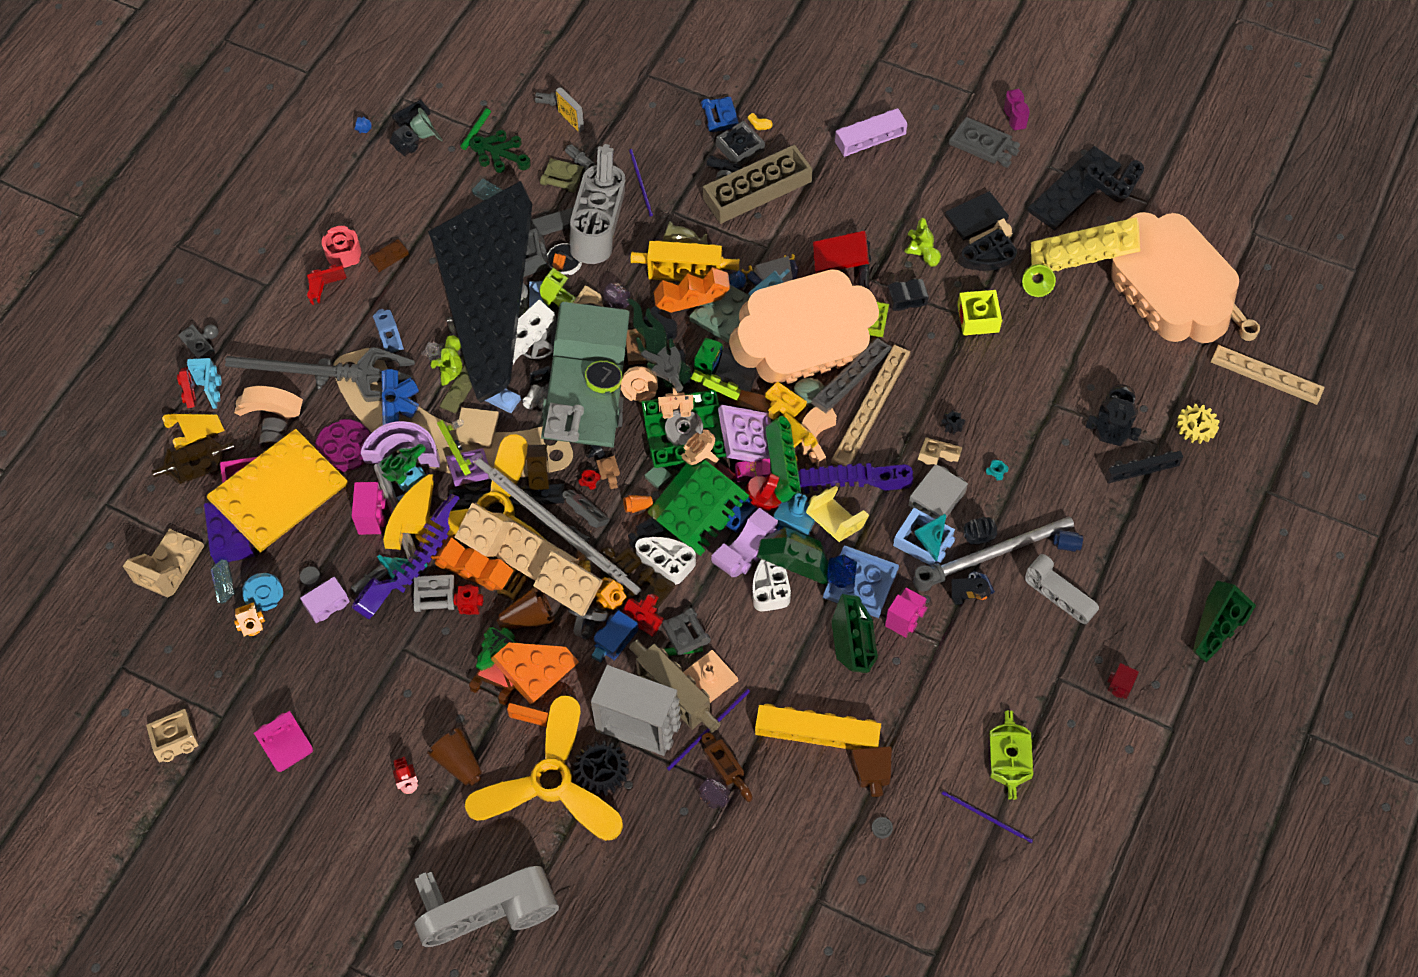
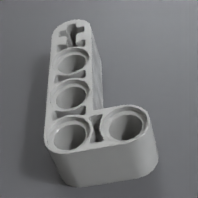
[1025,554,1099,624]

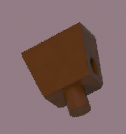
[851,746,892,797]

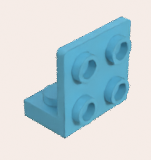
[187,358,222,409]

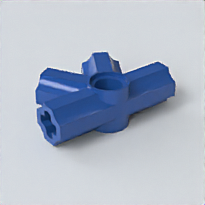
[382,369,419,426]

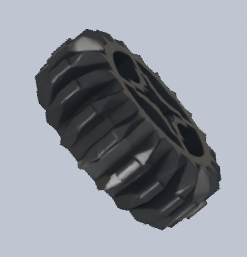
[573,741,629,796]

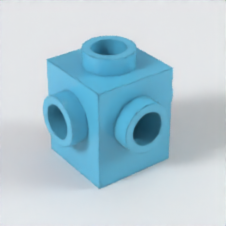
[398,466,426,492]

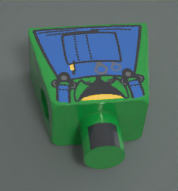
[694,338,723,376]

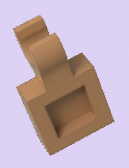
[596,456,620,490]

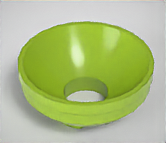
[1022,264,1056,297]

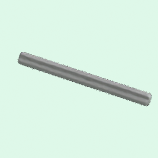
[374,463,418,560]

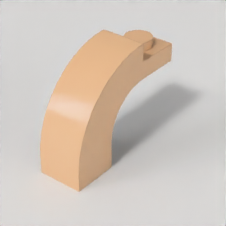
[234,386,303,420]
[800,407,837,469]

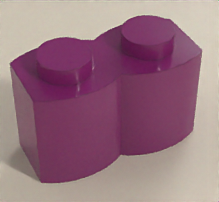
[1004,89,1030,130]

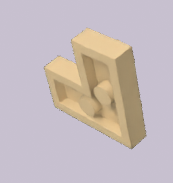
[918,438,962,465]

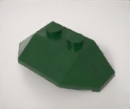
[756,527,831,586]
[832,594,878,673]

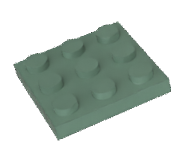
[689,285,750,343]

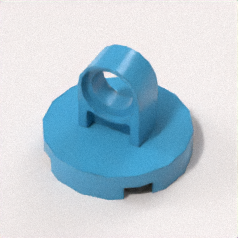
[242,573,283,611]

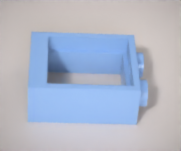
[893,508,955,566]

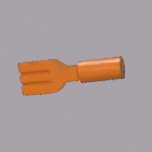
[552,253,566,271]

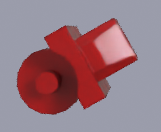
[393,757,418,794]

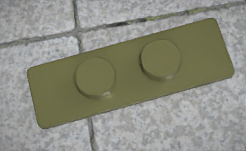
[440,364,472,413]

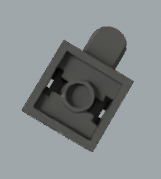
[524,228,549,277]

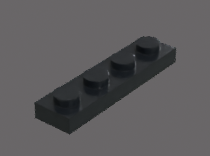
[1105,450,1183,484]

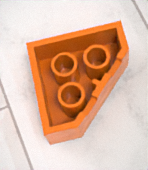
[491,643,579,705]

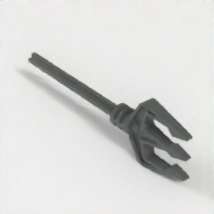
[225,347,415,402]

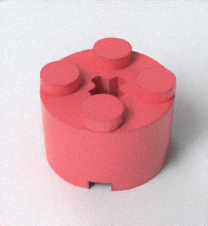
[322,226,361,268]

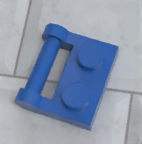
[701,97,739,132]

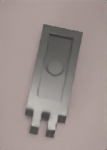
[563,490,610,528]

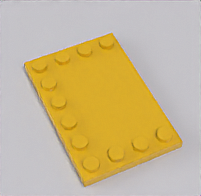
[207,429,348,553]

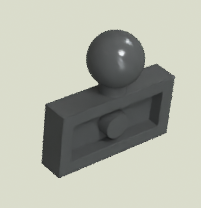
[178,324,219,359]

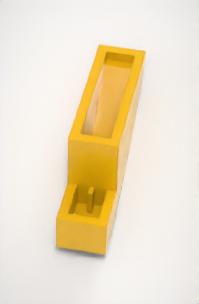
[383,474,434,550]

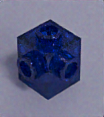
[827,554,857,588]

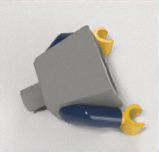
[742,254,798,286]

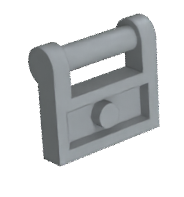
[544,403,584,442]
[414,575,455,612]

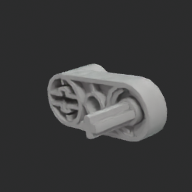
[570,144,625,264]
[414,866,559,947]

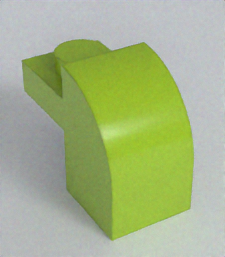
[540,268,576,307]

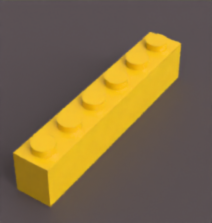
[755,704,881,750]

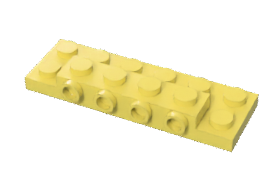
[1031,217,1140,275]

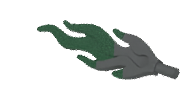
[627,298,683,392]

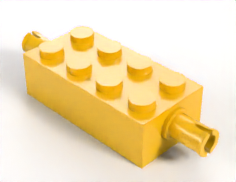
[631,241,740,282]

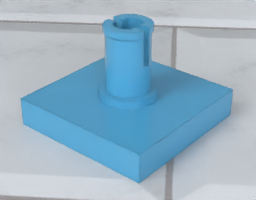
[773,493,816,535]

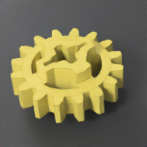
[1176,404,1219,444]

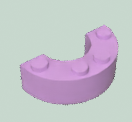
[361,421,440,467]
[711,508,778,577]

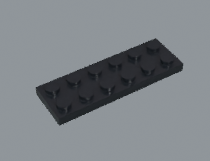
[1027,146,1122,231]

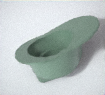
[410,108,443,141]

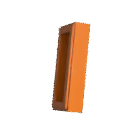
[507,703,549,727]

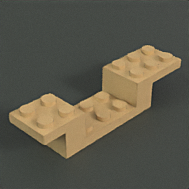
[455,503,603,616]

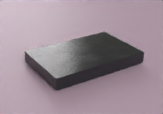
[945,191,1009,241]

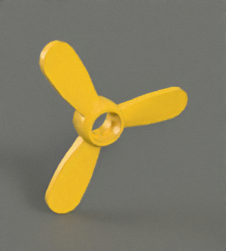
[415,434,546,545]
[465,696,623,841]

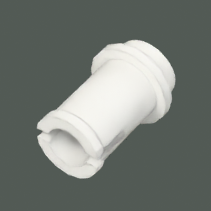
[523,385,542,409]

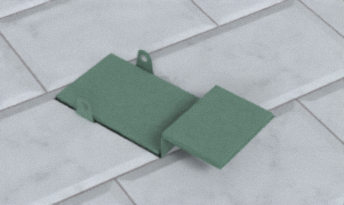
[541,302,630,448]

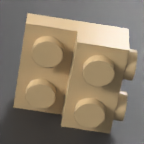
[146,709,199,763]

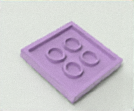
[718,405,771,465]

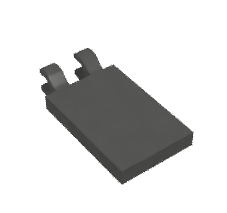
[949,117,1020,168]

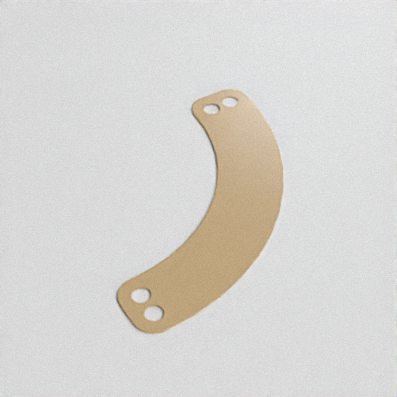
[333,348,573,479]

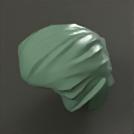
[794,377,825,408]

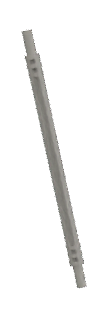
[475,458,641,595]

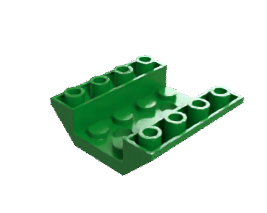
[642,390,726,468]

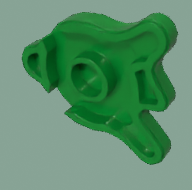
[379,444,426,484]

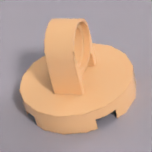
[621,367,658,402]
[681,429,719,466]

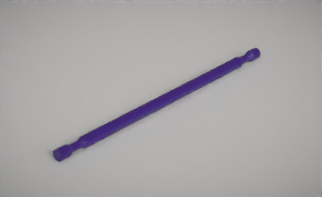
[629,149,653,216]
[942,791,1033,843]

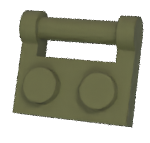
[540,158,584,193]

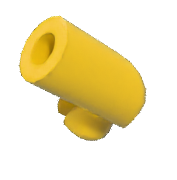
[748,113,773,130]

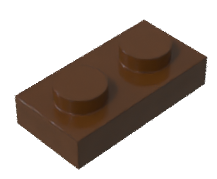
[368,239,409,272]

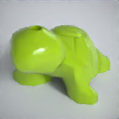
[904,218,941,267]
[431,335,462,386]

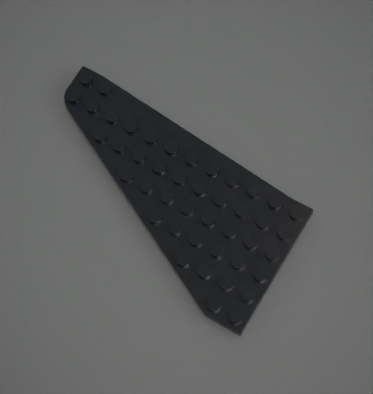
[428,181,533,403]

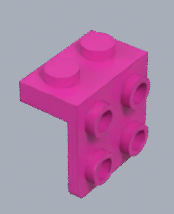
[254,711,313,772]

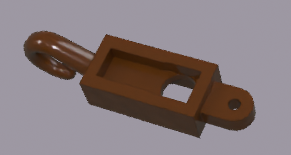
[702,733,753,802]

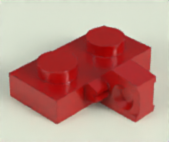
[177,367,197,408]
[622,593,664,636]

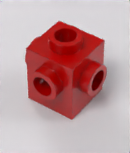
[454,585,483,615]

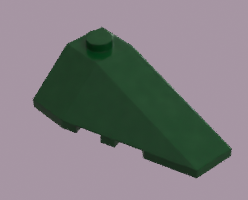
[1193,580,1256,662]

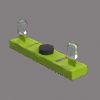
[437,419,483,476]

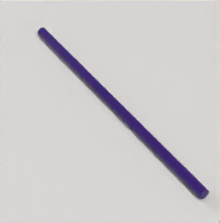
[667,689,750,771]

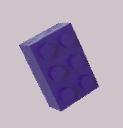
[204,502,255,565]

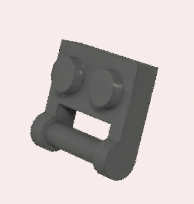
[662,608,711,656]

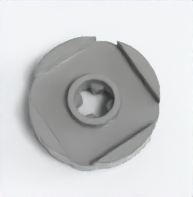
[665,409,703,446]

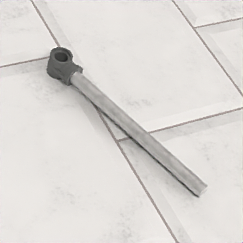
[913,516,1074,592]

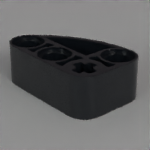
[958,229,1017,271]

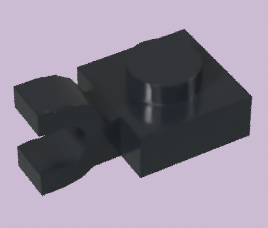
[628,517,664,549]

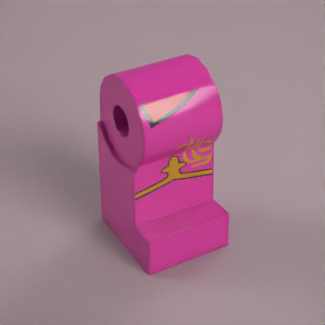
[735,458,771,482]

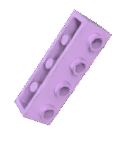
[835,108,907,157]

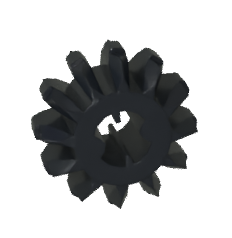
[963,517,997,545]

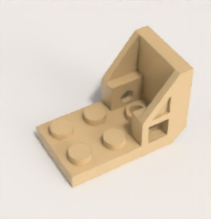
[123,529,204,598]

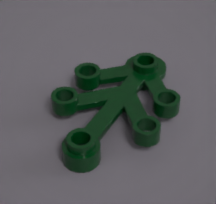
[469,130,531,173]

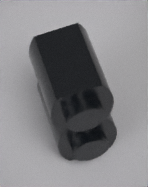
[887,279,929,311]

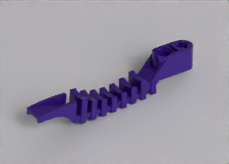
[798,463,913,494]
[352,494,459,619]

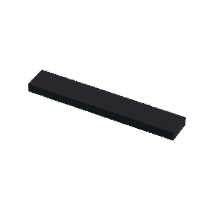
[449,484,565,509]

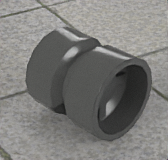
[259,418,287,451]

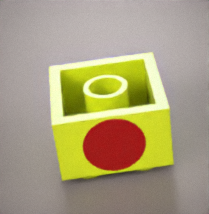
[957,290,1002,336]

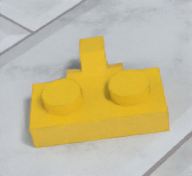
[765,382,807,420]

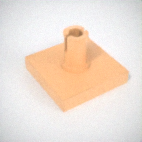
[683,650,738,703]

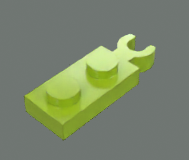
[691,370,741,400]

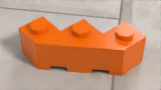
[654,267,730,313]
[431,537,514,591]

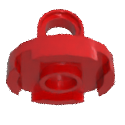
[745,473,781,511]

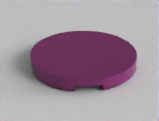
[315,419,370,472]

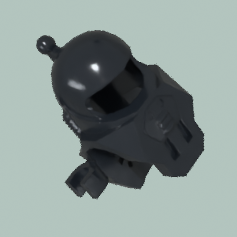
[1085,384,1142,446]

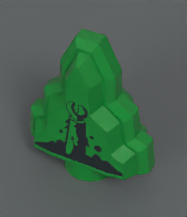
[476,627,516,671]

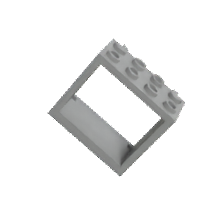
[591,665,681,756]

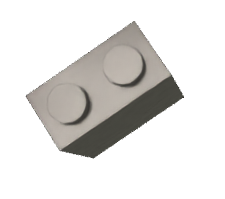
[909,465,968,519]

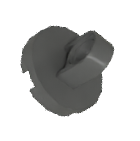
[568,607,608,639]

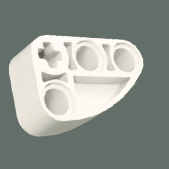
[635,537,696,585]
[753,559,791,611]

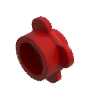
[578,469,601,490]

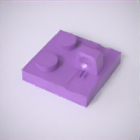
[446,448,489,486]

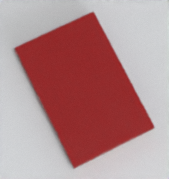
[813,231,869,274]

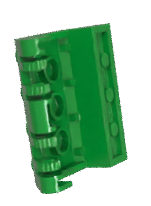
[647,459,750,556]

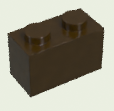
[527,444,550,490]

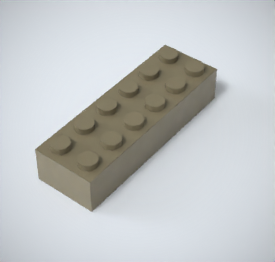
[703,145,812,224]

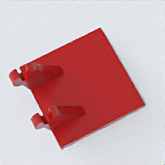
[307,265,347,305]

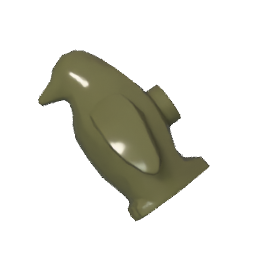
[662,221,708,245]

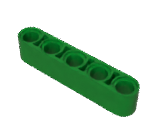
[766,416,801,503]

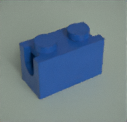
[594,610,638,661]

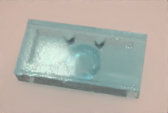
[472,178,503,200]
[211,559,234,604]

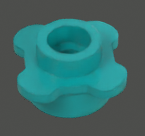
[986,460,1009,480]

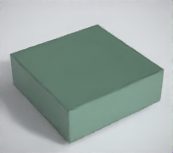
[645,467,672,490]

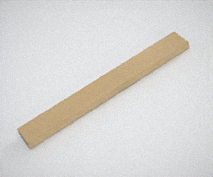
[831,345,911,467]

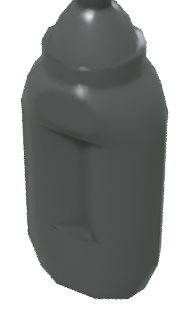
[315,358,332,390]

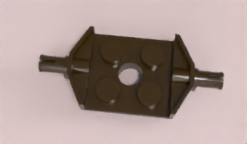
[152,435,235,484]

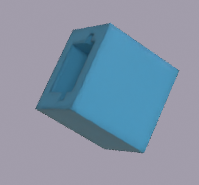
[592,647,606,662]

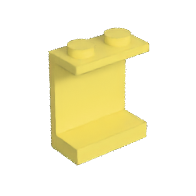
[806,486,869,542]

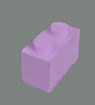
[300,577,350,623]

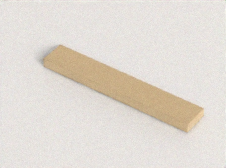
[1211,345,1325,405]

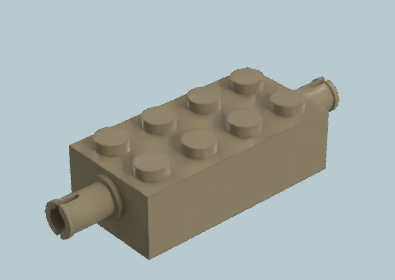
[629,640,721,732]

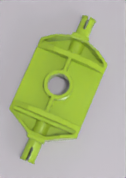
[989,711,1033,800]

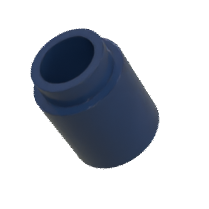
[1053,530,1083,552]

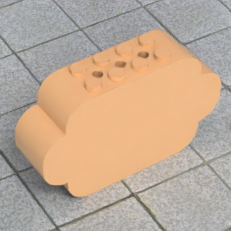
[1111,212,1239,343]
[729,270,879,384]

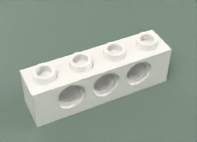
[513,300,557,364]

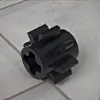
[941,410,965,435]

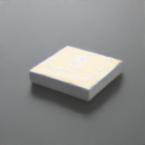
[556,87,584,133]

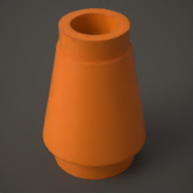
[623,495,653,514]

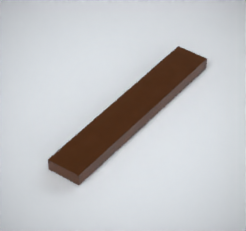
[696,382,808,424]

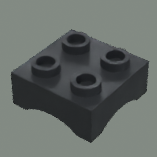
[715,347,757,392]

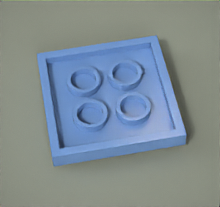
[823,545,899,618]

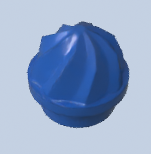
[355,116,372,133]
[729,271,746,289]

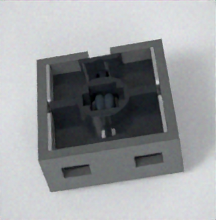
[716,121,765,166]

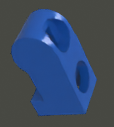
[726,497,759,533]

